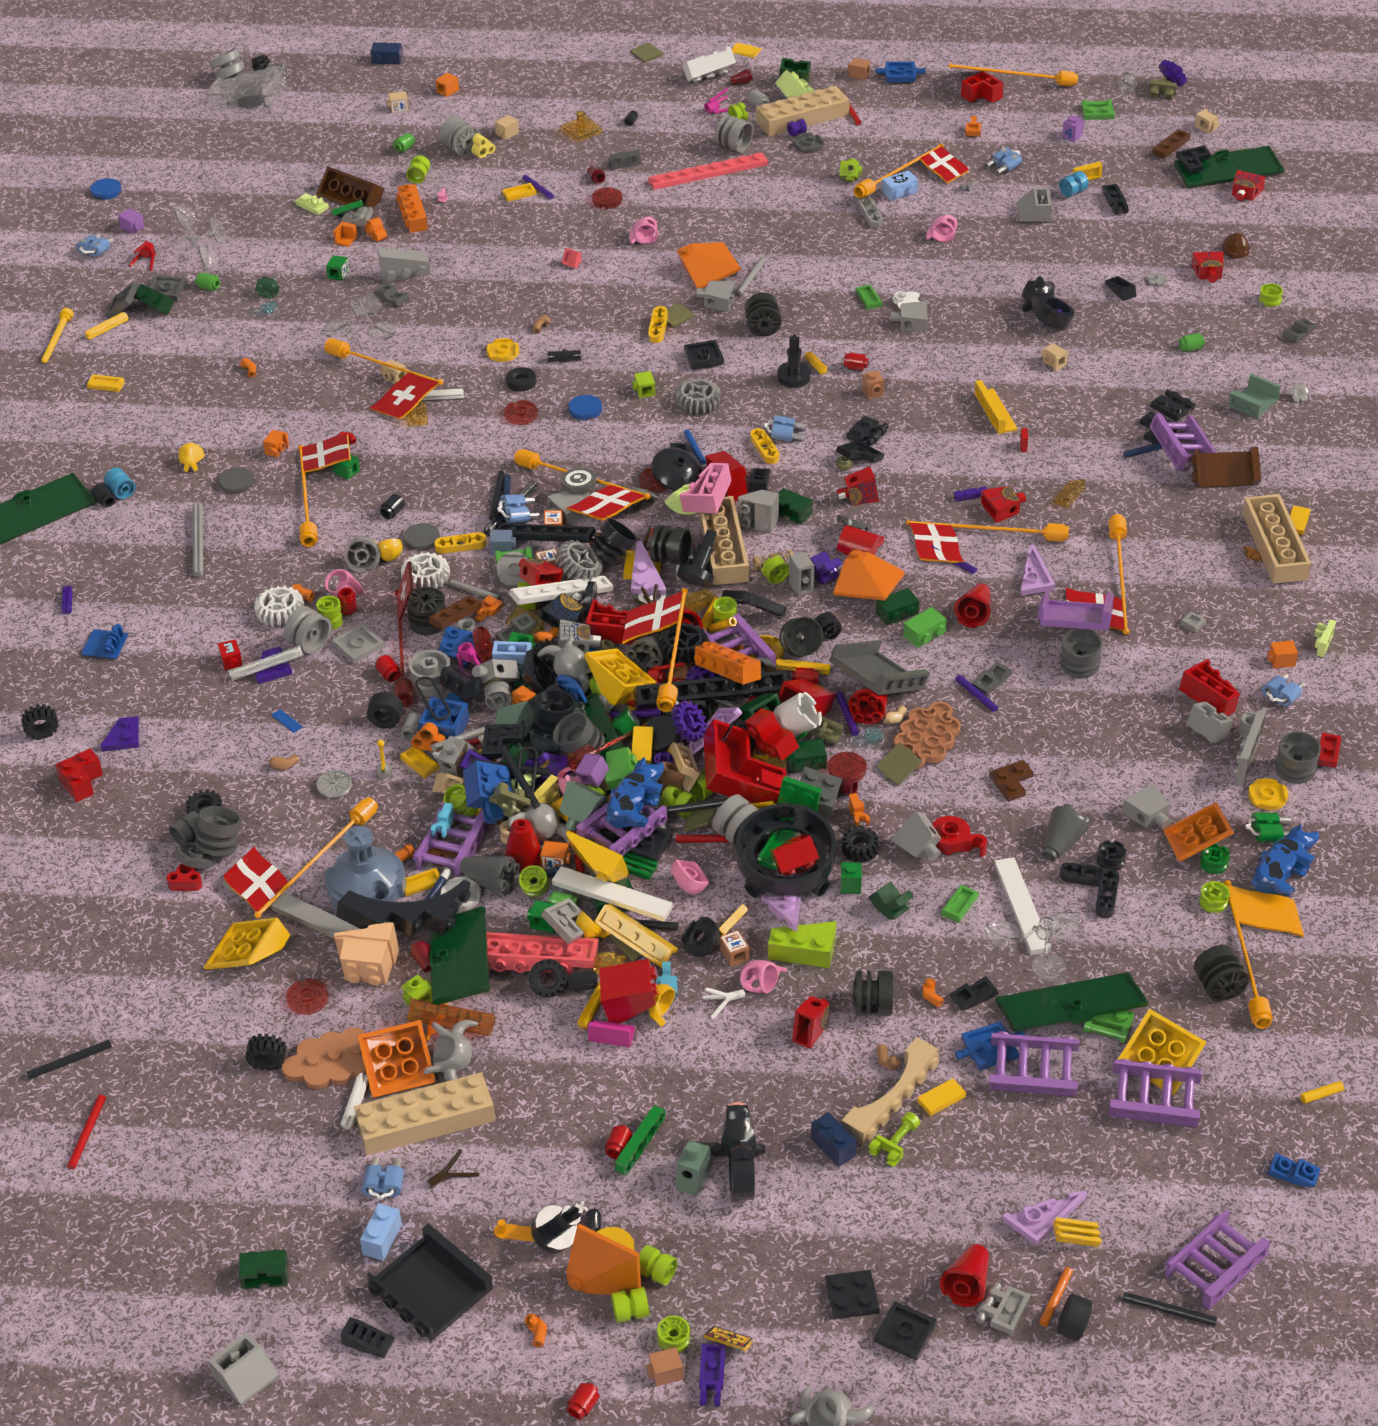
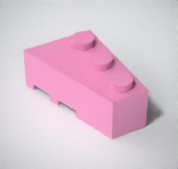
[679,463,731,514]

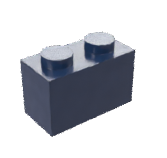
[370,42,403,64]
[811,1112,857,1167]

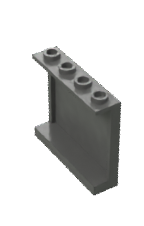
[829,640,930,695]

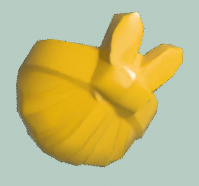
[178,442,204,472]
[374,539,403,562]
[575,910,610,939]
[648,984,675,1027]

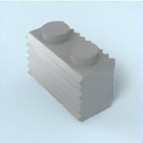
[789,552,815,596]

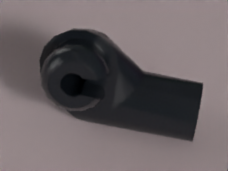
[585,1209,602,1232]

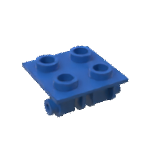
[81,624,129,659]
[438,627,483,668]

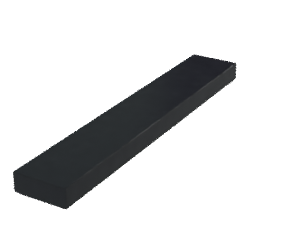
[497,523,596,543]

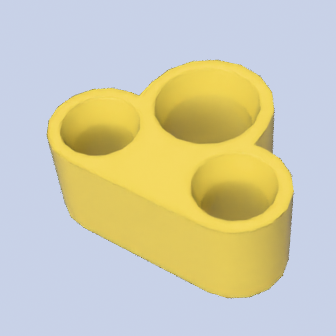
[471,134,495,158]

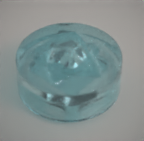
[260,301,277,313]
[864,727,884,743]

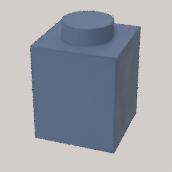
[489,530,516,555]

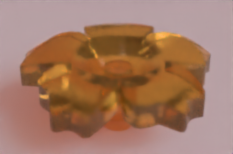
[1242,546,1262,563]

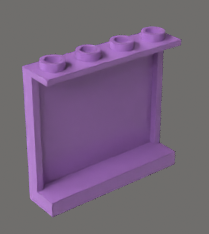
[1037,589,1114,631]

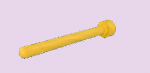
[41,308,74,363]

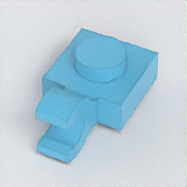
[431,803,454,838]
[656,962,678,998]

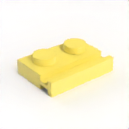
[534,775,560,806]

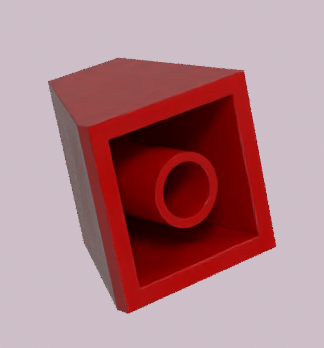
[778,678,836,717]
[599,959,659,1024]

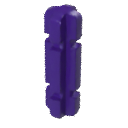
[954,486,987,501]
[61,585,73,614]

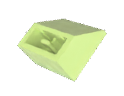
[775,70,815,98]

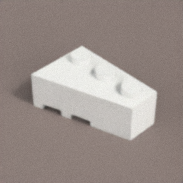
[682,46,736,83]

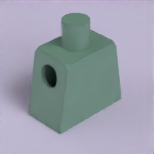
[495,701,535,746]
[560,781,607,831]
[676,1141,712,1196]

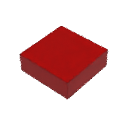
[1020,428,1028,452]

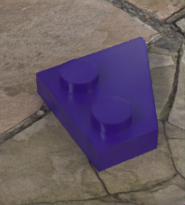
[256,646,292,684]
[101,716,139,752]

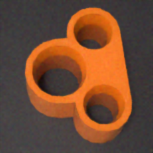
[364,217,387,242]
[411,722,446,752]

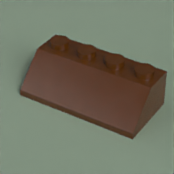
[316,166,385,210]

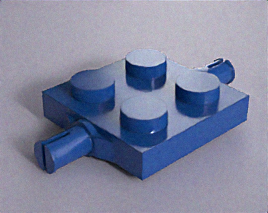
[876,61,926,83]
[955,1022,1025,1071]

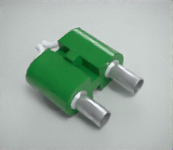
[1245,812,1291,843]

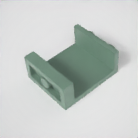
[1228,373,1281,419]

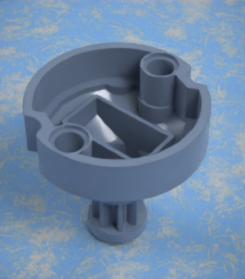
[325,826,407,910]

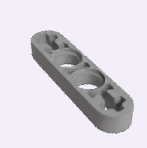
[854,195,883,228]

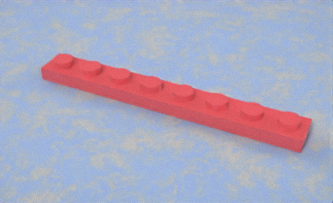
[648,153,768,190]

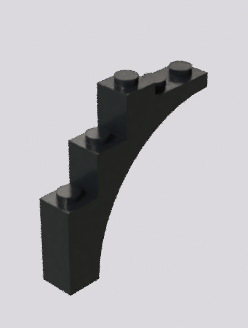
[336,880,471,937]

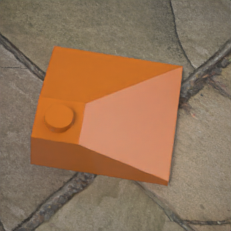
[676,242,741,288]
[833,550,905,600]
[1163,802,1234,862]
[357,1020,436,1098]
[566,1224,641,1295]

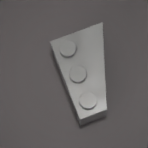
[377,246,430,283]

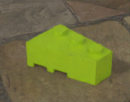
[768,921,837,968]

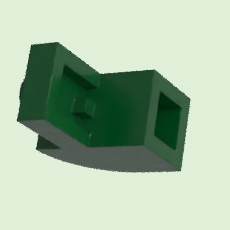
[868,882,914,920]

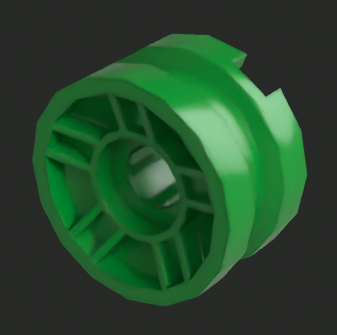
[1200,843,1230,874]

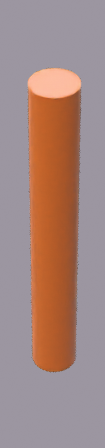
[1039,1267,1073,1327]

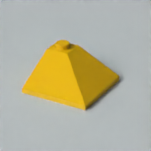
[584,648,656,705]
[566,831,629,883]
[203,917,290,970]
[1118,1009,1207,1096]

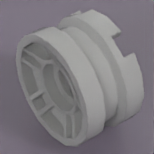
[484,681,512,710]

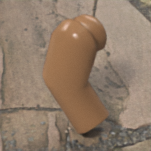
[533,315,551,334]
[269,754,299,771]
[876,1044,901,1071]

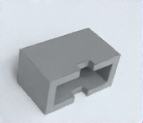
[1186,701,1234,743]

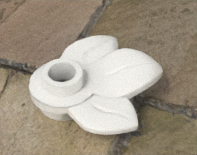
[893,291,920,309]

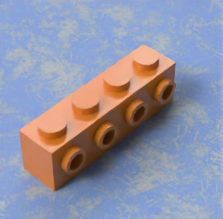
[395,184,428,233]
[694,642,761,684]

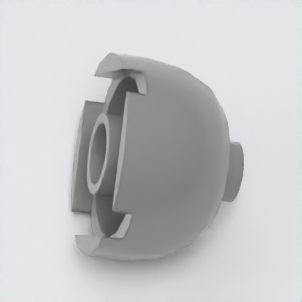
[344,536,380,573]

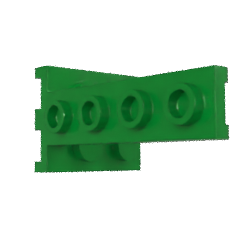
[757,776,822,870]

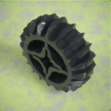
[658,622,709,665]

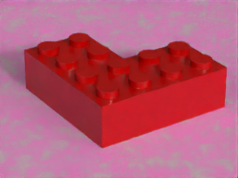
[703,719,786,804]

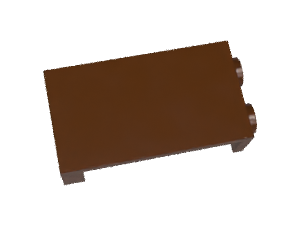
[1190,447,1261,488]

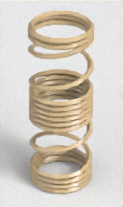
[753,549,794,571]

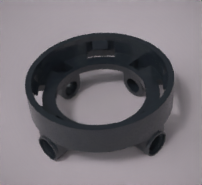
[736,803,836,898]

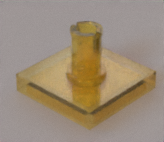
[561,111,603,142]

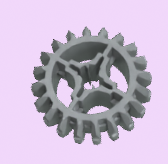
[675,378,721,415]
[555,540,603,581]

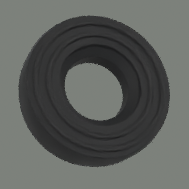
[506,367,536,392]

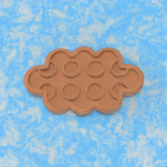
[893,701,961,769]
[282,1027,367,1090]

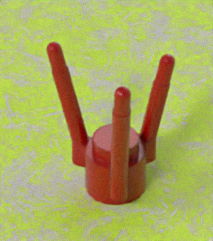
[129,241,156,271]
[648,663,686,684]

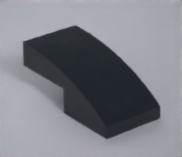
[949,976,999,1011]

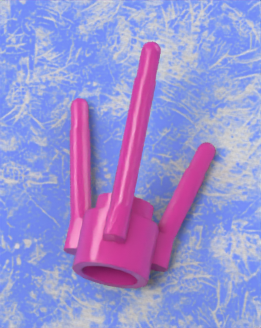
[704,88,728,115]
[456,642,485,667]

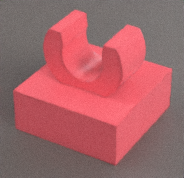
[562,248,582,268]

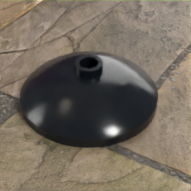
[651,447,703,491]

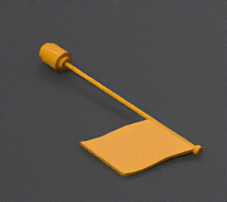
[1223,880,1304,1029]

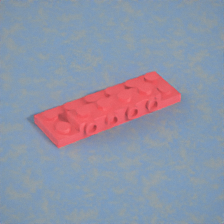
[487,932,598,974]

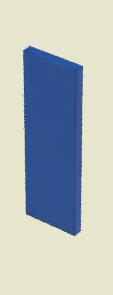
[271,709,303,733]

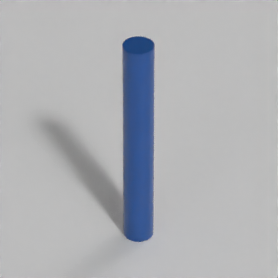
[684,429,706,465]

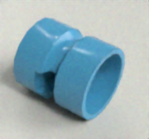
[1059,171,1089,197]
[104,468,136,499]

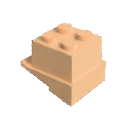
[334,922,399,985]

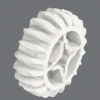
[401,551,450,590]
[254,585,304,627]

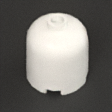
[773,692,822,737]

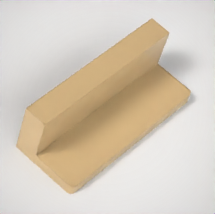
[669,742,700,792]

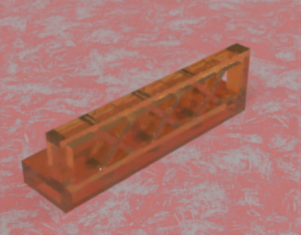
[407,998,496,1036]

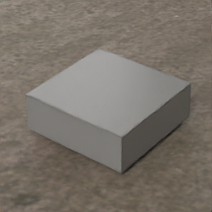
[1180,612,1206,633]

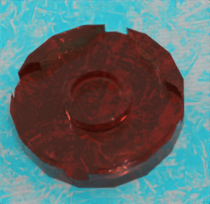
[592,187,623,209]
[504,400,538,425]
[638,467,668,493]
[473,626,494,663]
[828,752,867,781]
[286,978,329,1015]

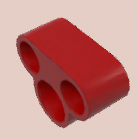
[166,864,203,891]

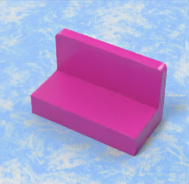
[587,1020,635,1047]

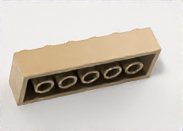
[756,86,850,136]
[1242,494,1311,584]
[698,496,749,585]
[354,1072,495,1156]

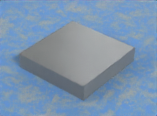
[332,623,384,663]

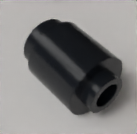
[92,483,116,508]
[380,494,405,519]
[567,968,598,992]

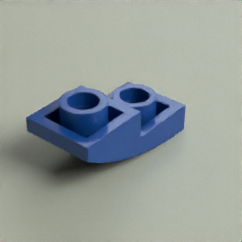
[556,674,587,703]
[1267,1153,1321,1188]

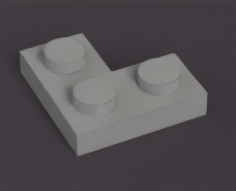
[541,898,584,944]

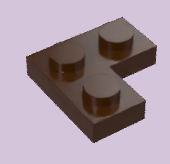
[989,759,1033,802]

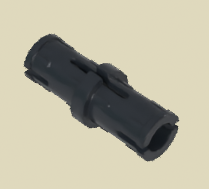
[547,349,581,362]

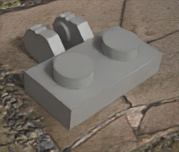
[341,206,373,226]

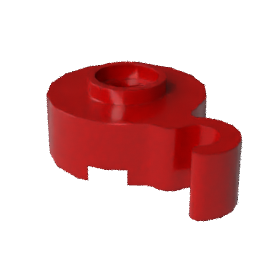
[932,816,987,857]

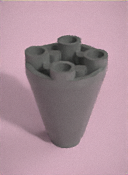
[626,631,663,674]
[1042,804,1090,861]
[459,856,520,896]

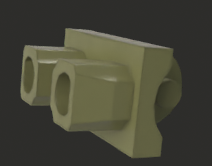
[1149,76,1177,100]
[807,717,844,744]
[489,782,530,817]

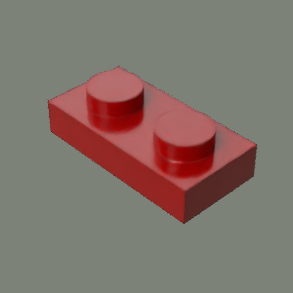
[1318,733,1341,768]

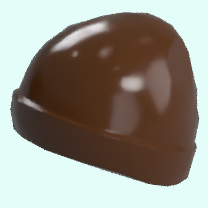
[1222,233,1250,258]

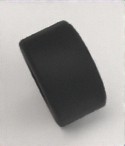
[366,692,403,728]
[1057,1293,1093,1341]

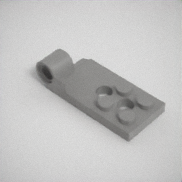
[1233,707,1267,787]

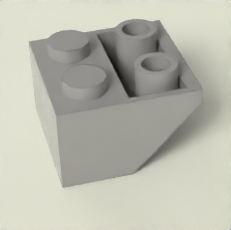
[1017,188,1052,222]
[738,490,779,533]
[208,1332,279,1406]

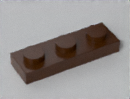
[1152,129,1191,158]
[429,596,482,630]

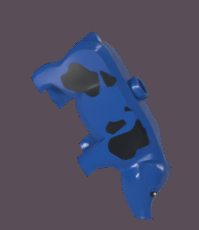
[605,757,665,828]
[1251,824,1319,897]

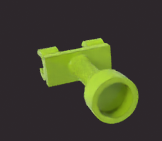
[868,1112,921,1167]

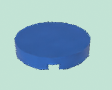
[90,178,122,200]
[569,395,602,420]

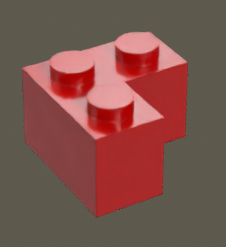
[961,71,1004,103]
[745,708,799,761]
[55,748,103,803]
[770,834,820,876]

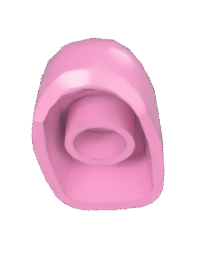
[670,859,709,894]

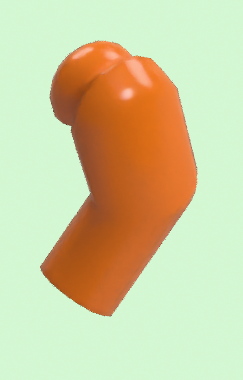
[239,358,256,377]
[922,978,944,1008]

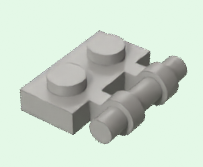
[975,1282,1031,1335]

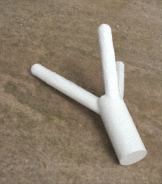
[702,988,745,1019]

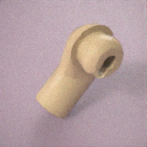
[882,705,907,724]

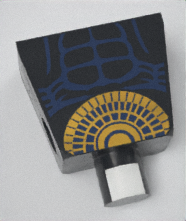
[540,592,584,629]

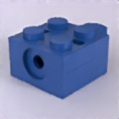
[418,693,469,739]
[463,761,512,824]

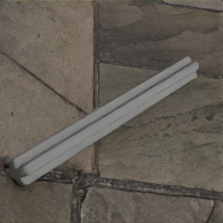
[193,503,203,577]

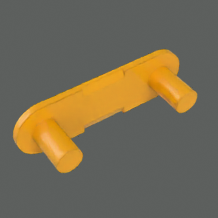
[494,1219,535,1242]

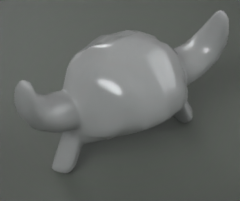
[537,635,591,694]
[507,802,570,844]
[424,1020,478,1081]
[790,1387,874,1426]

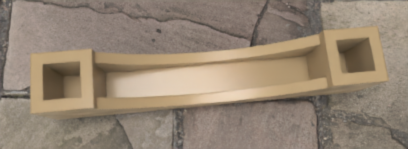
[841,1037,939,1146]

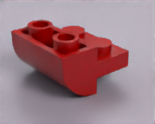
[836,525,885,555]

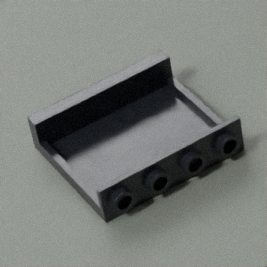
[367,1223,493,1341]

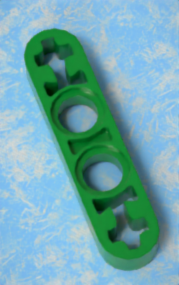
[614,1105,666,1176]

